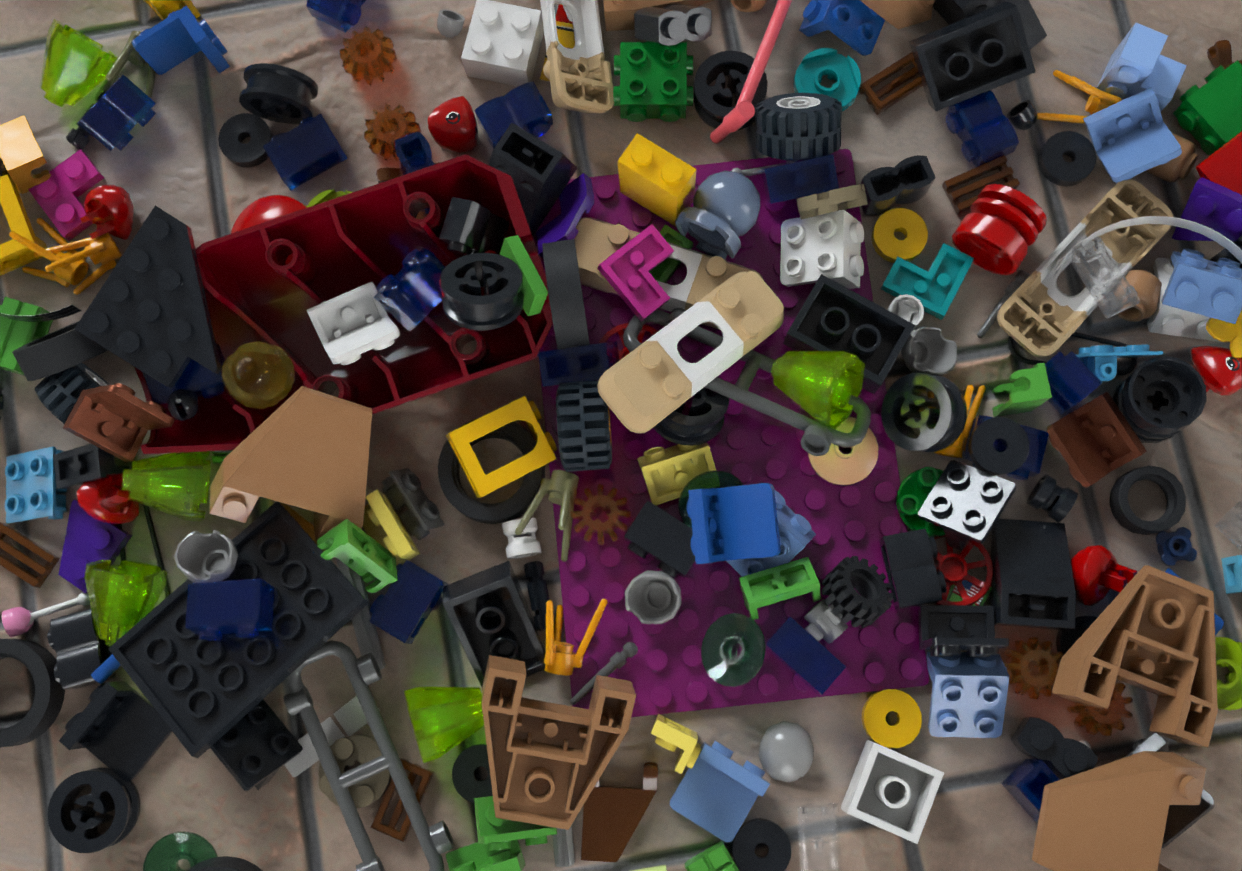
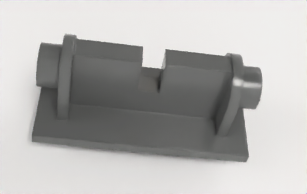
[382,468,445,540]

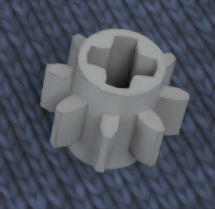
[804,599,848,644]

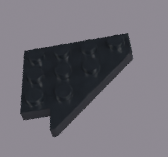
[75,205,222,389]

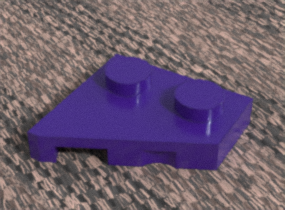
[1172,177,1242,242]
[58,499,132,594]

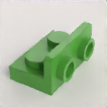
[474,796,557,851]
[446,840,526,871]

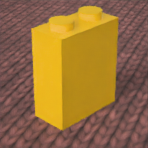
[618,133,697,227]

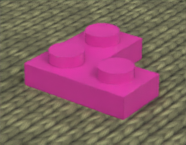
[28,149,104,241]
[597,224,674,322]

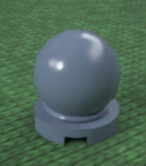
[675,170,761,259]

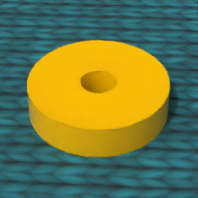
[871,208,928,263]
[861,689,922,748]

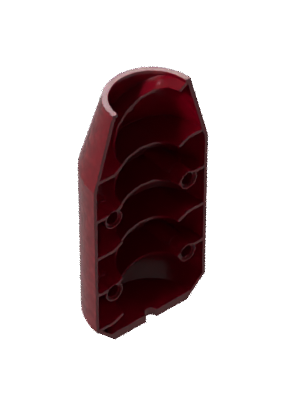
[134,154,553,454]

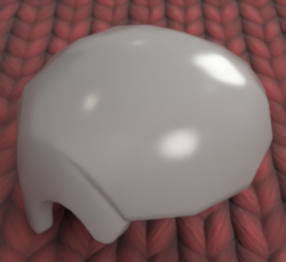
[901,326,958,376]
[174,530,238,585]
[625,570,682,624]
[759,721,814,782]

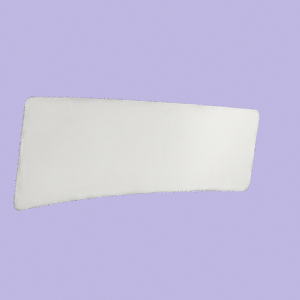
[285,696,380,777]

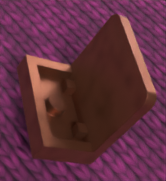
[63,383,175,462]
[1047,392,1147,488]

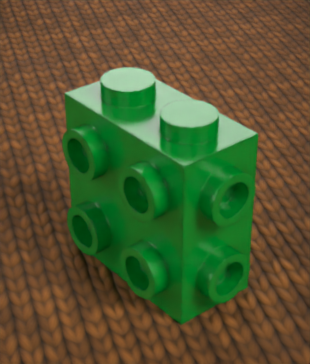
[613,42,693,122]
[1172,60,1242,156]

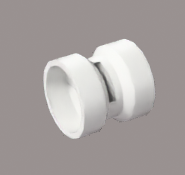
[887,294,924,330]
[502,518,542,559]

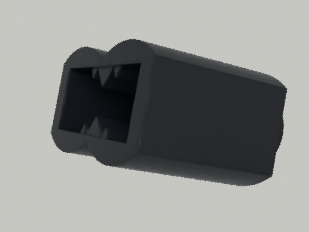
[634,4,712,46]
[860,155,936,215]
[439,197,510,256]
[879,529,946,610]
[47,608,116,689]
[1011,717,1099,778]

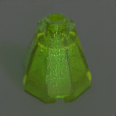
[40,19,118,107]
[771,351,865,430]
[122,451,211,521]
[84,560,168,646]
[404,687,484,763]

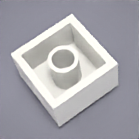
[461,0,544,89]
[841,740,944,844]

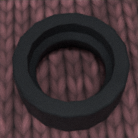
[1109,465,1186,535]

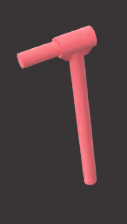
[710,0,792,144]

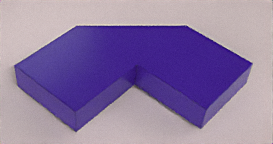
[536,173,595,259]

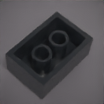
[909,1,1036,111]
[783,274,915,394]

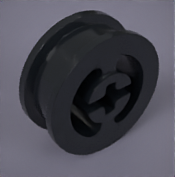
[693,50,768,131]
[239,63,319,124]
[440,253,524,330]
[881,373,967,452]
[653,376,729,445]
[48,767,140,853]

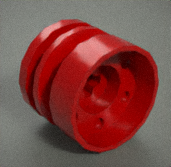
[952,184,1047,275]

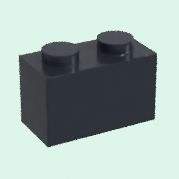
[624,500,695,579]

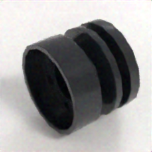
[1112,357,1207,443]

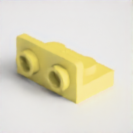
[637,442,720,505]
[363,489,420,568]
[651,714,701,774]

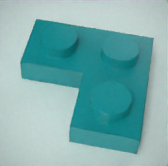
[880,243,974,320]

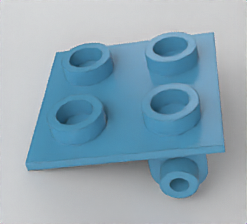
[1066,345,1163,383]
[5,446,67,524]

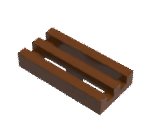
[858,52,923,115]
[942,155,1020,214]
[0,522,60,588]
[370,758,434,842]

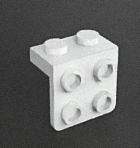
[780,210,864,289]
[1147,258,1219,342]
[306,282,401,365]

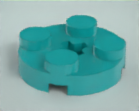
[793,48,861,112]

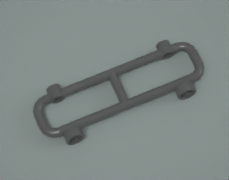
[623,308,871,456]
[284,640,454,871]

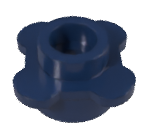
[1156,527,1197,566]

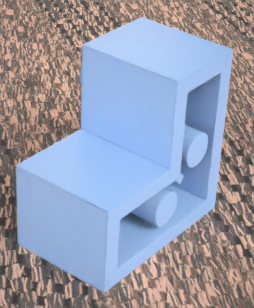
[1097,23,1187,112]

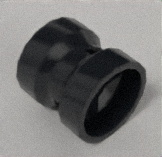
[1027,474,1078,523]

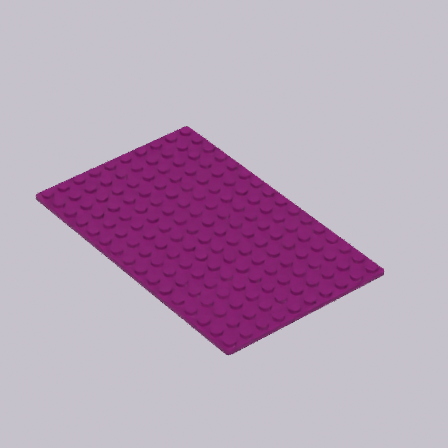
[533,149,929,717]

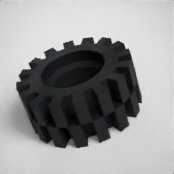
[822,556,893,628]

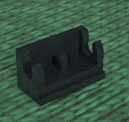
[53,444,130,489]

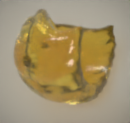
[222,341,295,409]

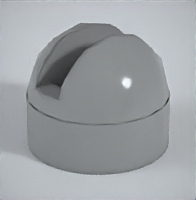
[437,9,465,38]

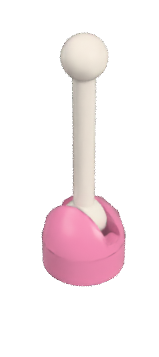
[2,592,92,637]

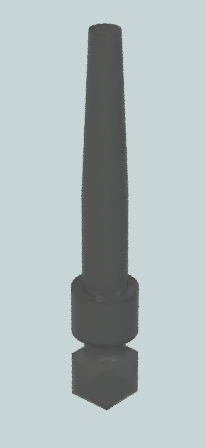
[977,270,1030,338]
[570,641,638,705]

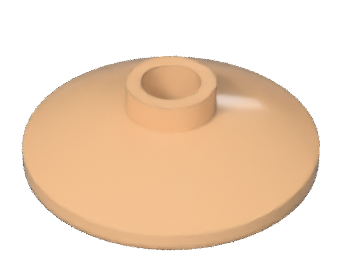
[808,416,878,485]

